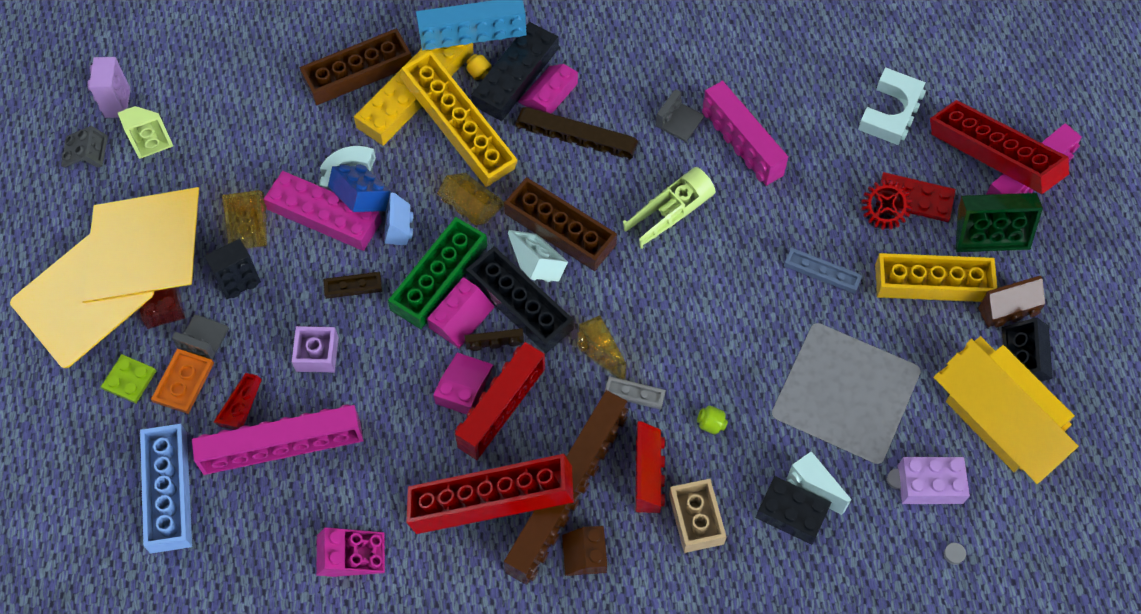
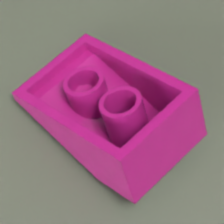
[433,352,494,414]

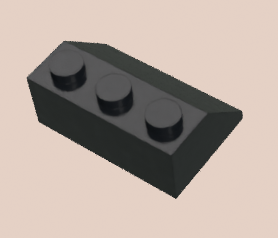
[1002,317,1053,382]

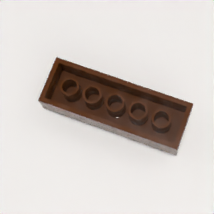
[299,28,412,106]
[504,177,617,271]

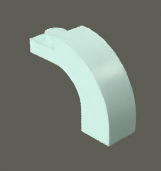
[319,146,376,191]

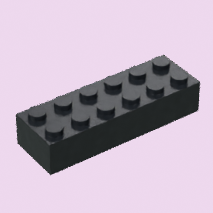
[471,22,559,121]
[466,246,574,353]

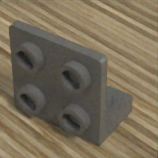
[656,89,704,142]
[61,126,108,167]
[172,314,229,360]

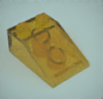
[222,190,267,249]
[577,315,626,380]

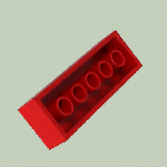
[455,342,545,460]

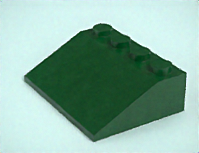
[955,193,1043,252]

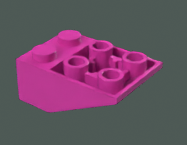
[316,528,385,577]

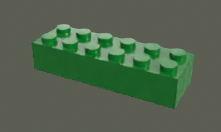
[388,217,488,329]

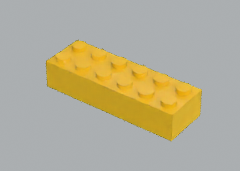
[875,253,997,302]

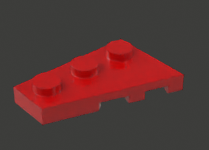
[214,373,262,430]

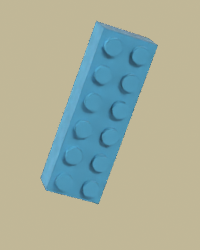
[416,0,526,50]

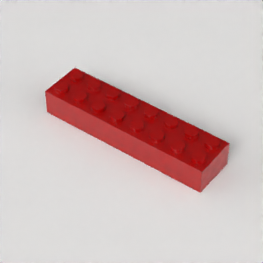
[930,100,1069,194]
[406,454,574,534]

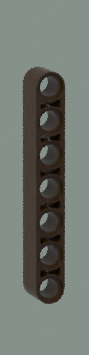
[515,107,638,160]

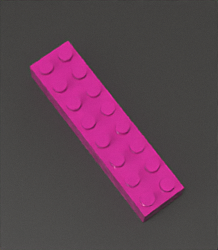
[192,405,363,475]

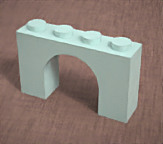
[858,67,926,145]

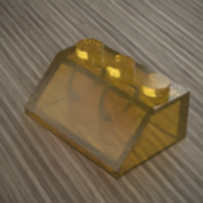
[437,173,504,225]

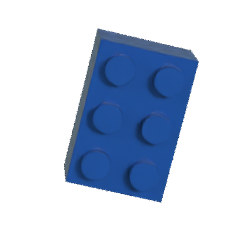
[328,164,390,212]

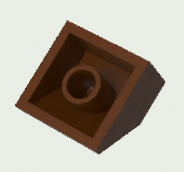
[562,526,607,576]

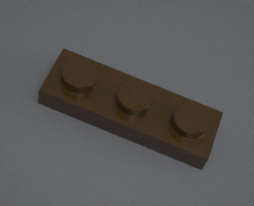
[323,272,383,299]
[465,328,524,351]

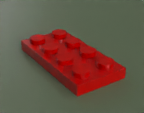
[876,172,956,223]

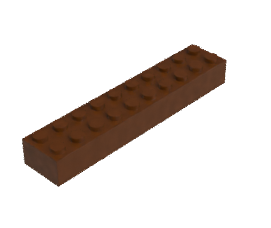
[504,390,629,585]

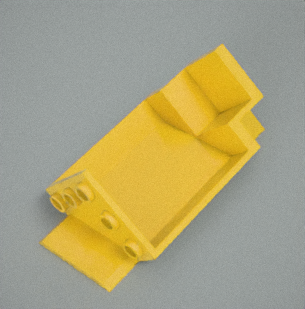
[933,336,1079,484]

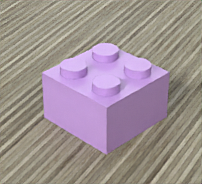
[292,326,339,373]

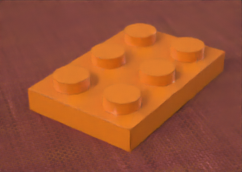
[151,348,214,414]

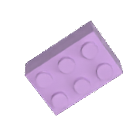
[88,57,130,118]
[897,457,970,504]

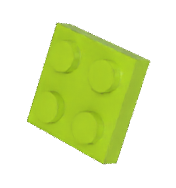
[101,354,156,404]

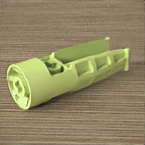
[623,167,716,249]

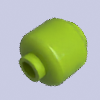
[697,405,728,435]

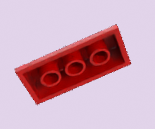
[635,421,665,513]

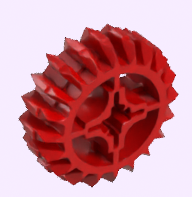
[861,180,912,230]

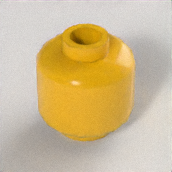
[466,54,492,80]

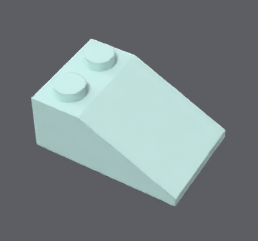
[508,230,568,282]
[787,452,851,515]

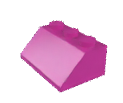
[518,64,578,114]
[427,277,495,348]

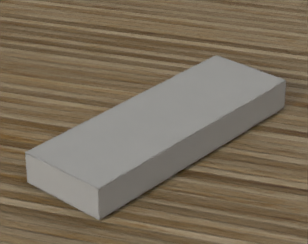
[604,376,666,410]

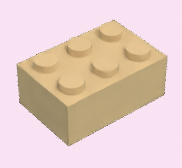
[669,479,726,553]

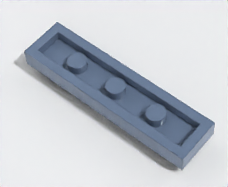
[784,248,863,294]

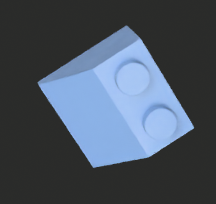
[384,193,413,245]

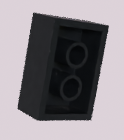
[205,238,261,299]
[755,476,832,545]

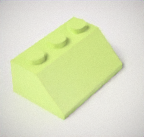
[118,106,173,159]

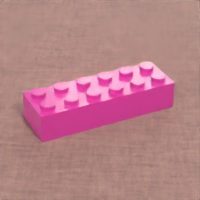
[702,81,788,186]
[986,123,1082,195]
[263,171,382,251]

